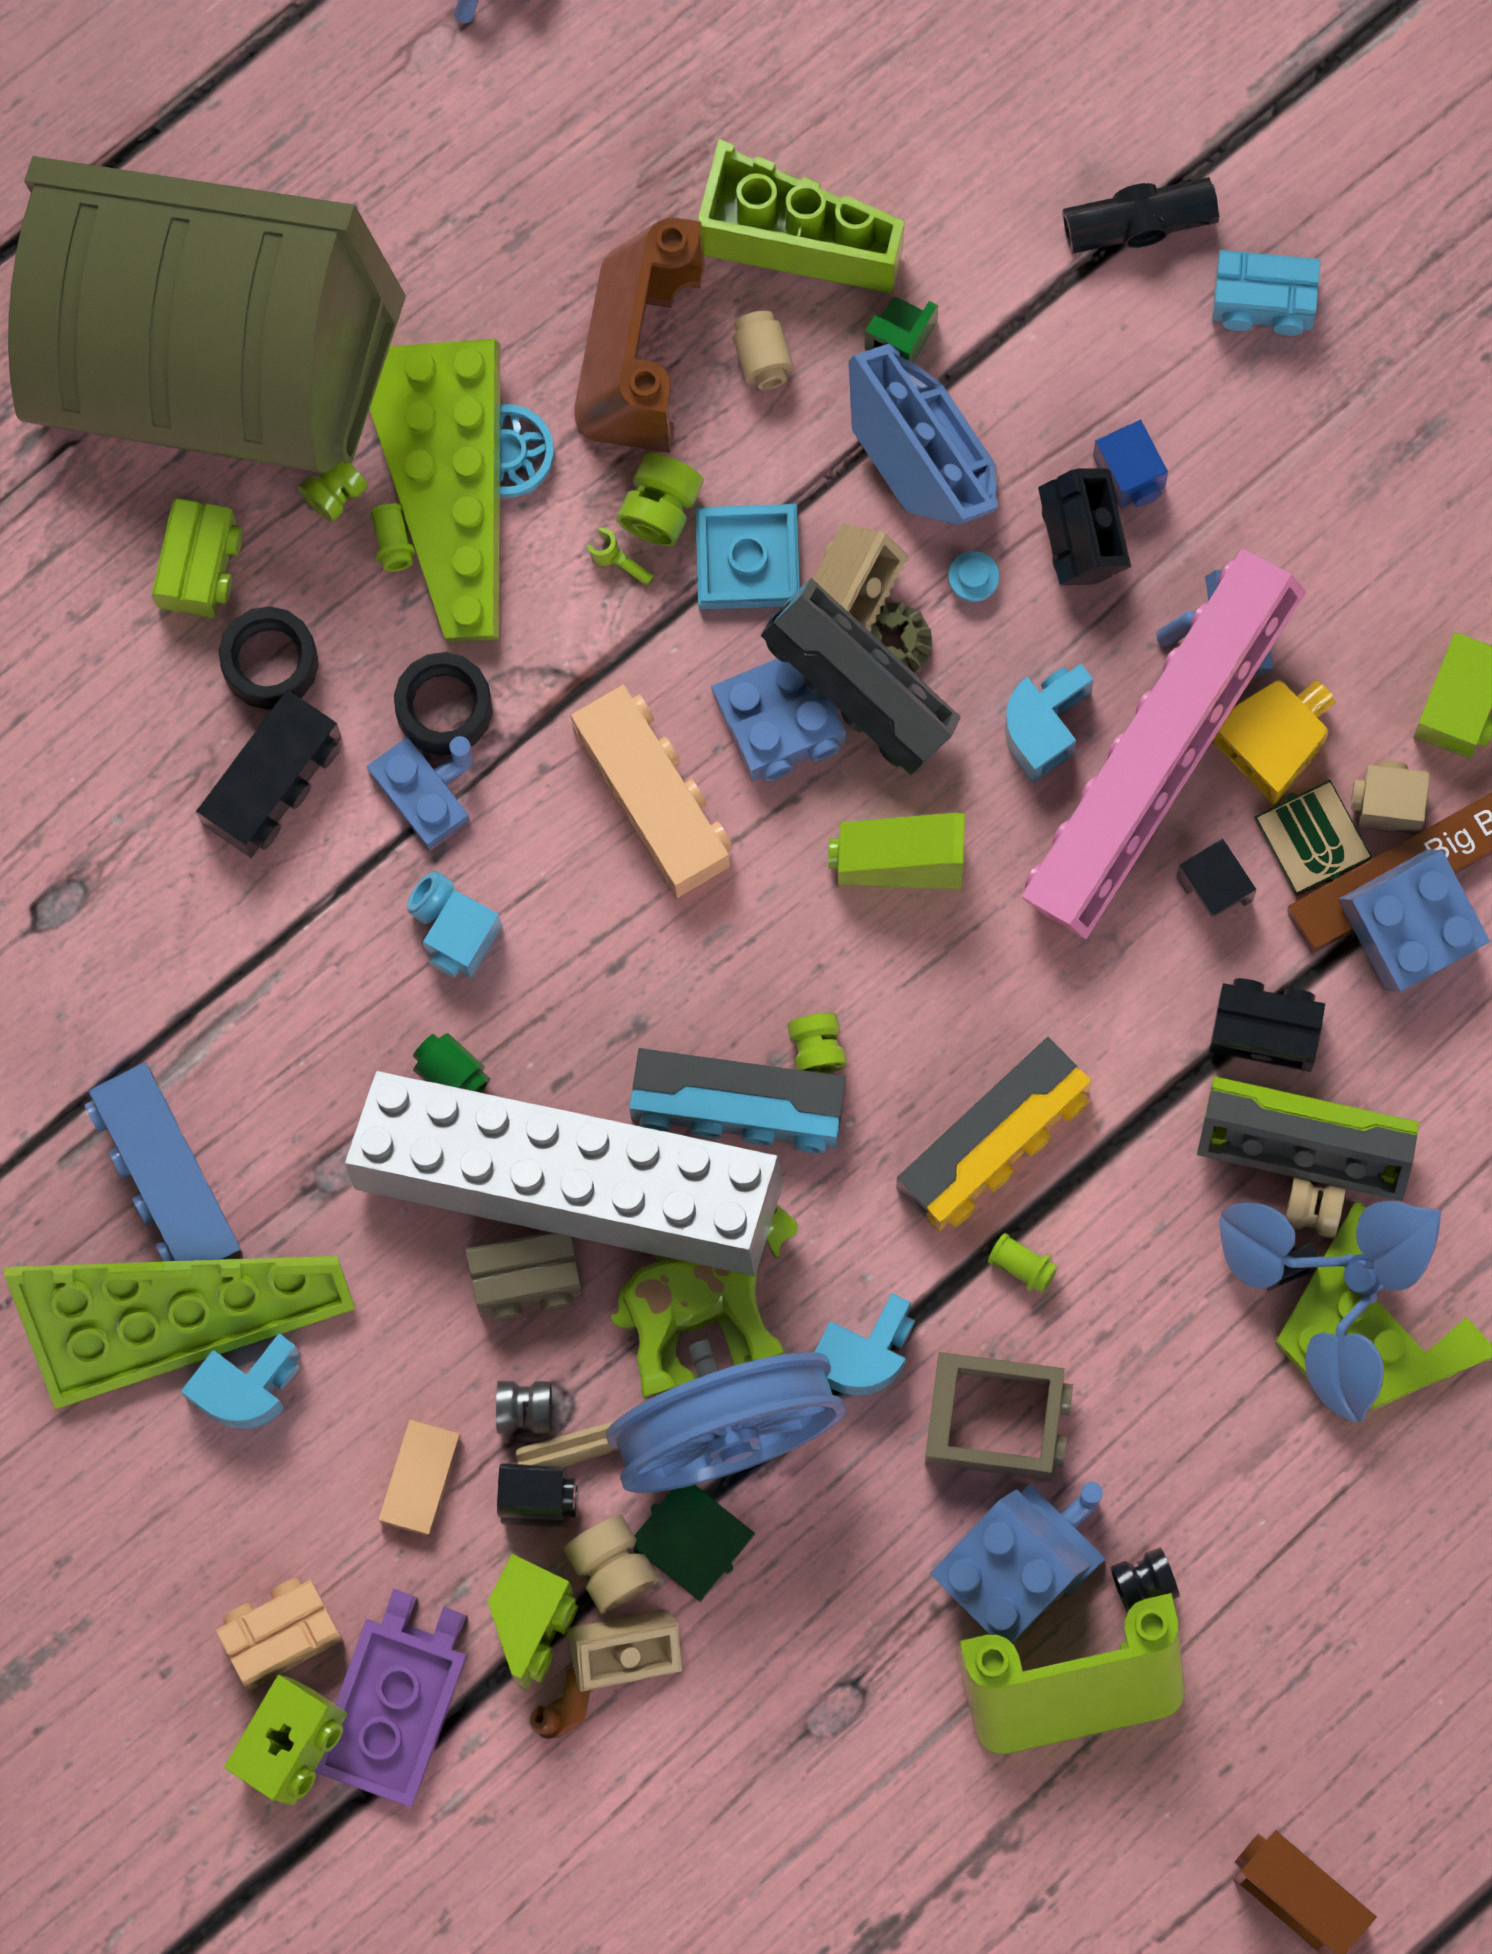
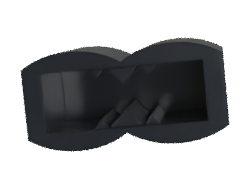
[497,1463,578,1527]

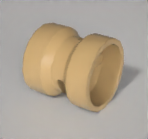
[1285,1177,1346,1239]

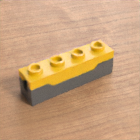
[896,1037,1092,1232]

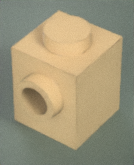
[1350,760,1430,835]

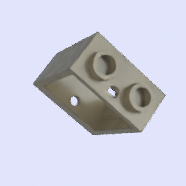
[925,1352,1073,1480]

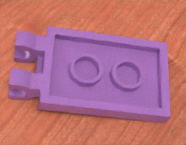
[314,1589,468,1808]

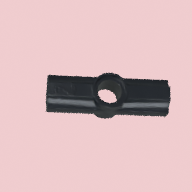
[1062,177,1220,254]

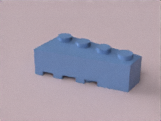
[85,1062,241,1261]

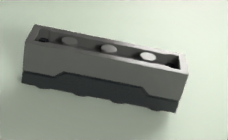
[760,578,961,775]

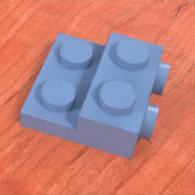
[711,659,846,782]

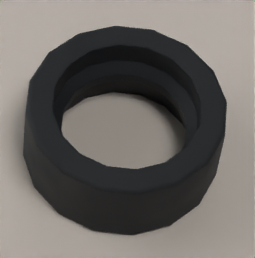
[218,606,319,710]
[394,652,493,755]

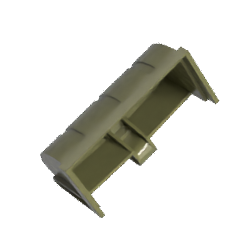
[8,156,406,473]

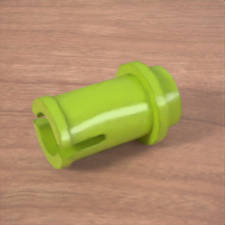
[370,503,416,572]
[988,1233,1059,1293]

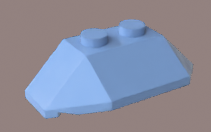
[849,344,998,525]

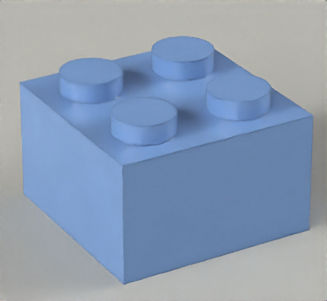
[1338,850,1490,992]
[930,1490,1092,1644]

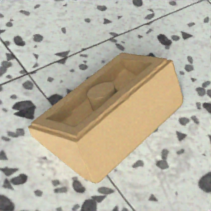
[567,1610,682,1692]

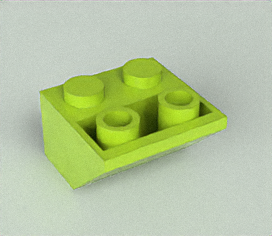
[488,1554,578,1690]

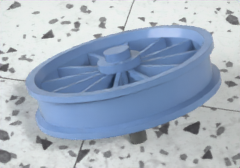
[606,1340,846,1493]

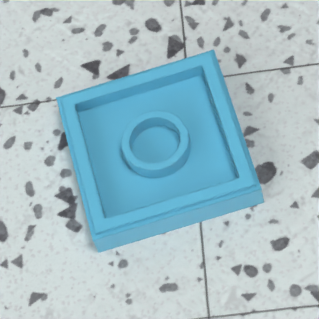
[695,504,800,610]

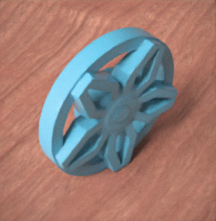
[500,404,554,498]

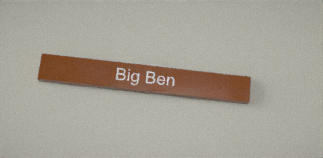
[1287,792,1492,954]

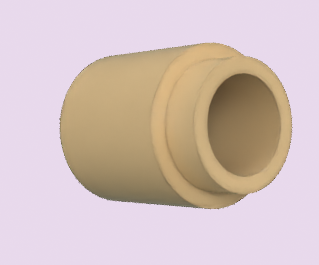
[733,311,794,390]

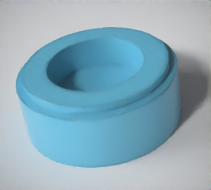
[407,871,454,924]

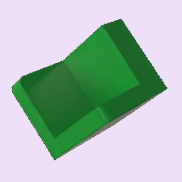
[865,297,938,363]

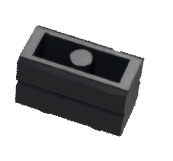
[1038,468,1131,585]
[1209,978,1326,1072]

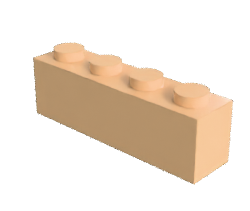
[570,684,733,898]

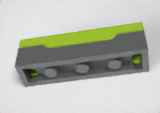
[1197,1076,1420,1201]

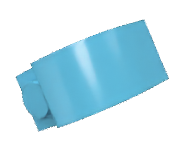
[1005,664,1093,783]
[814,1293,915,1396]
[180,1333,301,1429]

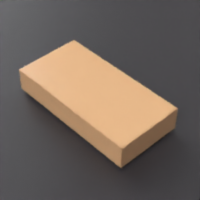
[378,1419,461,1537]

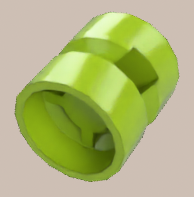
[616,453,704,547]

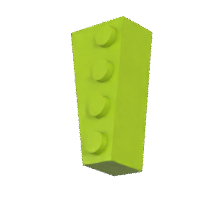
[697,139,905,294]

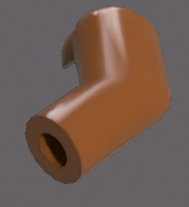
[530,1669,591,1739]

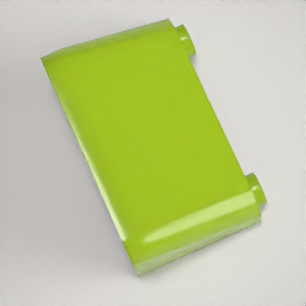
[957,1593,1185,1754]

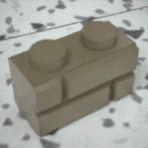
[466,1232,583,1322]

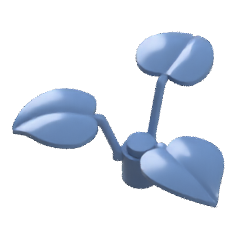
[1219,1200,1441,1422]

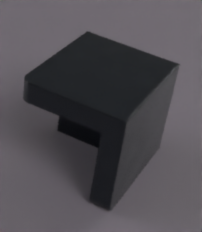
[1176,838,1257,917]

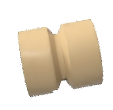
[563,1514,659,1614]

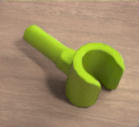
[586,528,654,586]

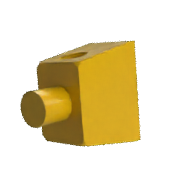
[1212,680,1336,806]

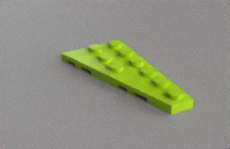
[370,339,501,643]
[3,1256,355,1409]

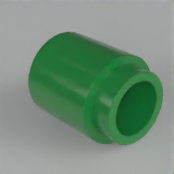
[413,1033,491,1093]

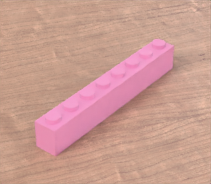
[1021,548,1306,940]

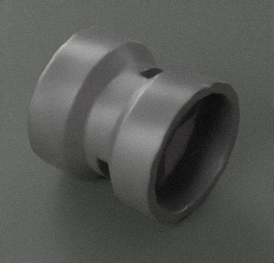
[496,1381,552,1434]

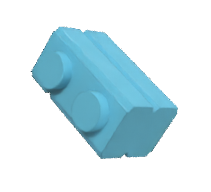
[1212,250,1320,336]

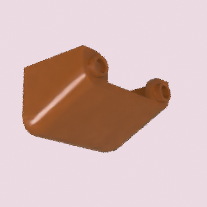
[574,218,705,453]

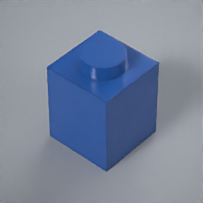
[1093,419,1168,509]

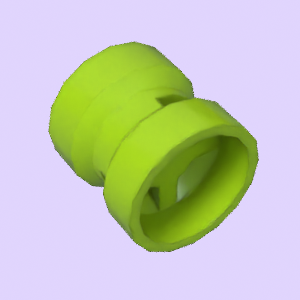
[297,462,368,523]
[787,1013,847,1074]

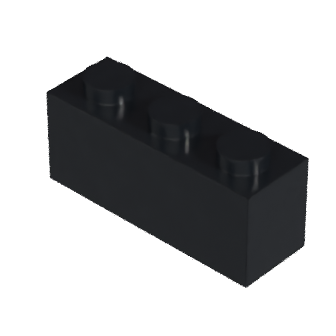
[196,689,342,858]

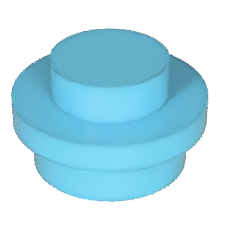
[948,551,999,602]

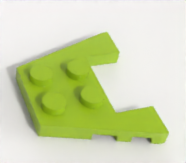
[1275,1201,1492,1422]

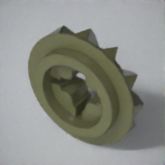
[870,601,932,673]

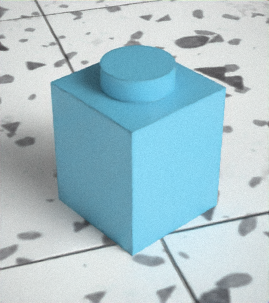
[423,889,502,979]

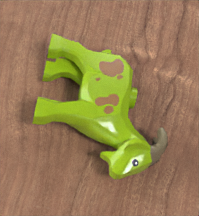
[611,1204,799,1399]

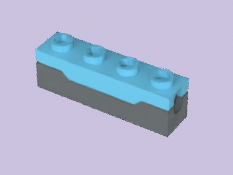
[629,1048,846,1153]

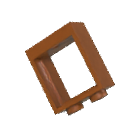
[1233,1830,1377,1954]

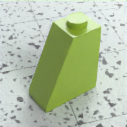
[828,813,965,890]

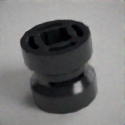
[1110,1547,1180,1613]

